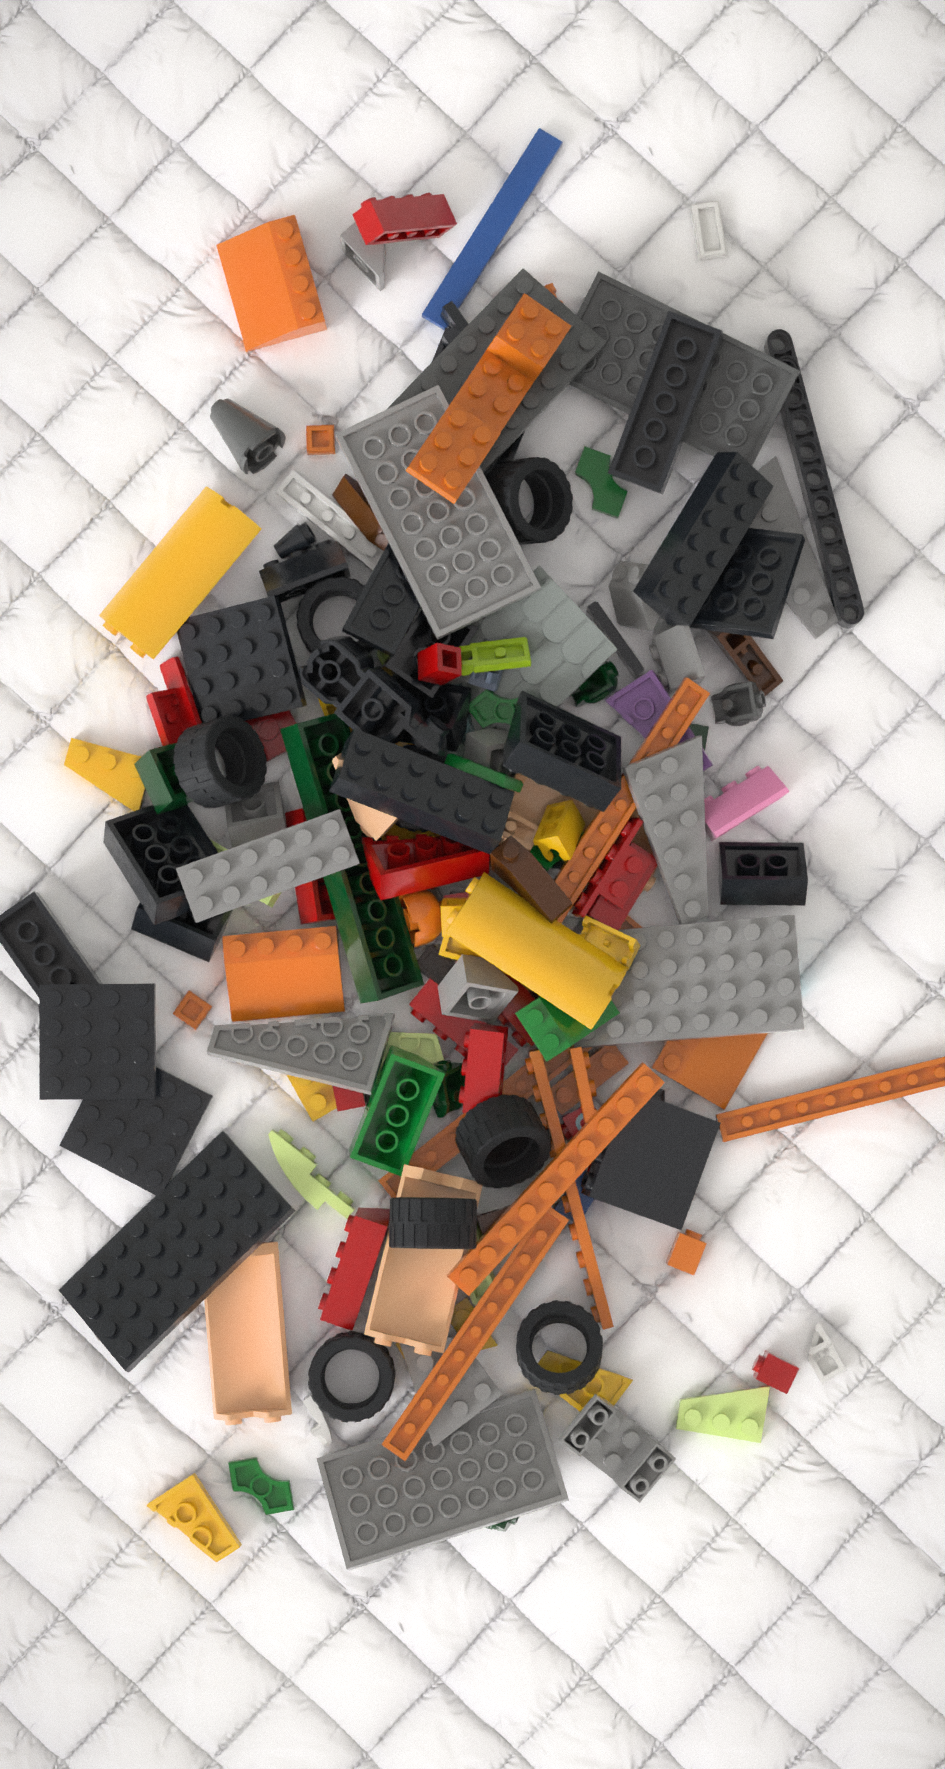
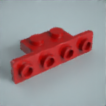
[146,656,202,746]
[572,818,652,918]

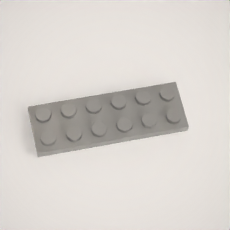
[176,809,360,923]

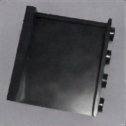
[581,1097,721,1231]

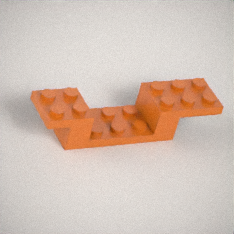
[406,293,571,504]

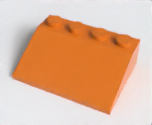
[216,215,327,352]
[222,926,345,1022]
[650,1033,768,1110]

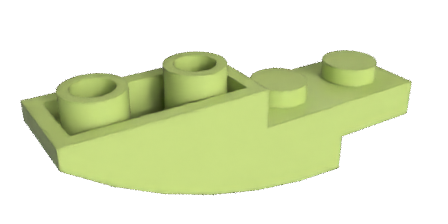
[268,1129,355,1219]

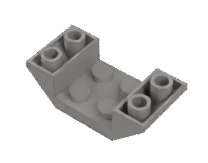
[558,1394,676,1503]

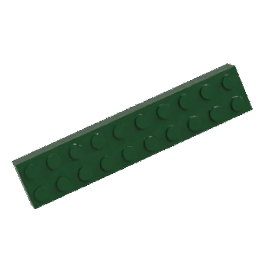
[280,713,424,1004]

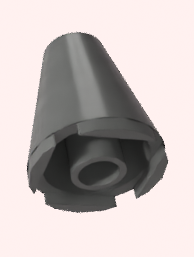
[210,398,286,474]

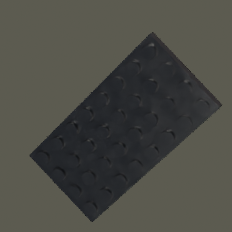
[59,1131,296,1372]

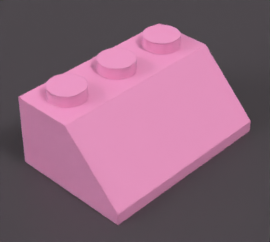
[704,765,789,841]

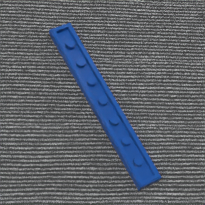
[422,128,563,330]

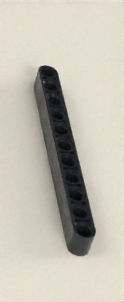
[764,329,864,629]

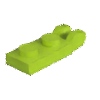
[459,637,531,676]

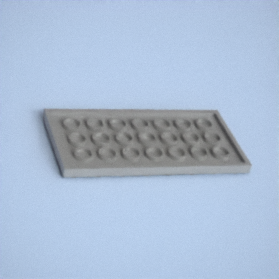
[335,385,541,640]
[574,915,804,1048]
[316,1389,569,1571]

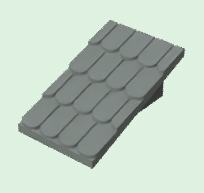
[447,565,618,746]

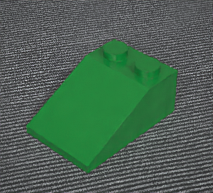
[515,996,620,1062]

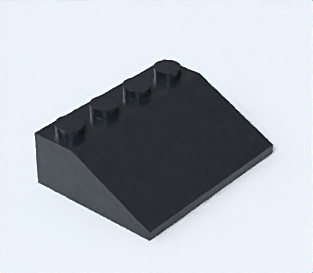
[503,691,621,812]
[103,804,218,925]

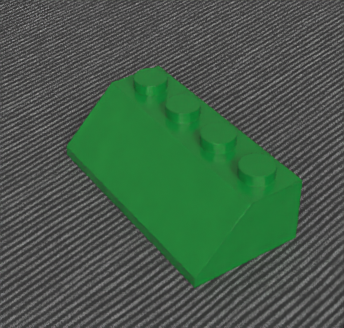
[349,1045,445,1176]

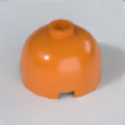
[399,890,442,947]

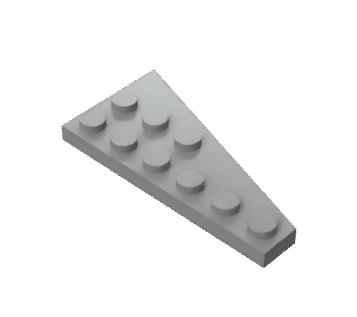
[749,456,839,640]
[622,735,709,925]
[207,1013,395,1095]
[377,1271,503,1447]

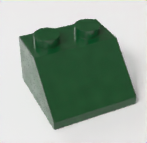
[134,743,193,814]

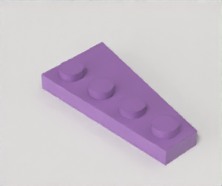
[605,670,713,772]

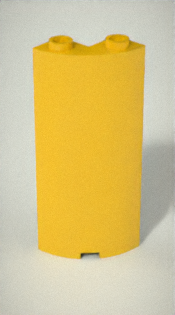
[99,486,262,660]
[446,872,628,1030]

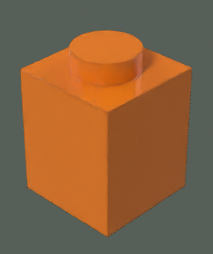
[666,1229,707,1275]

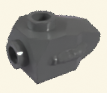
[711,681,766,727]

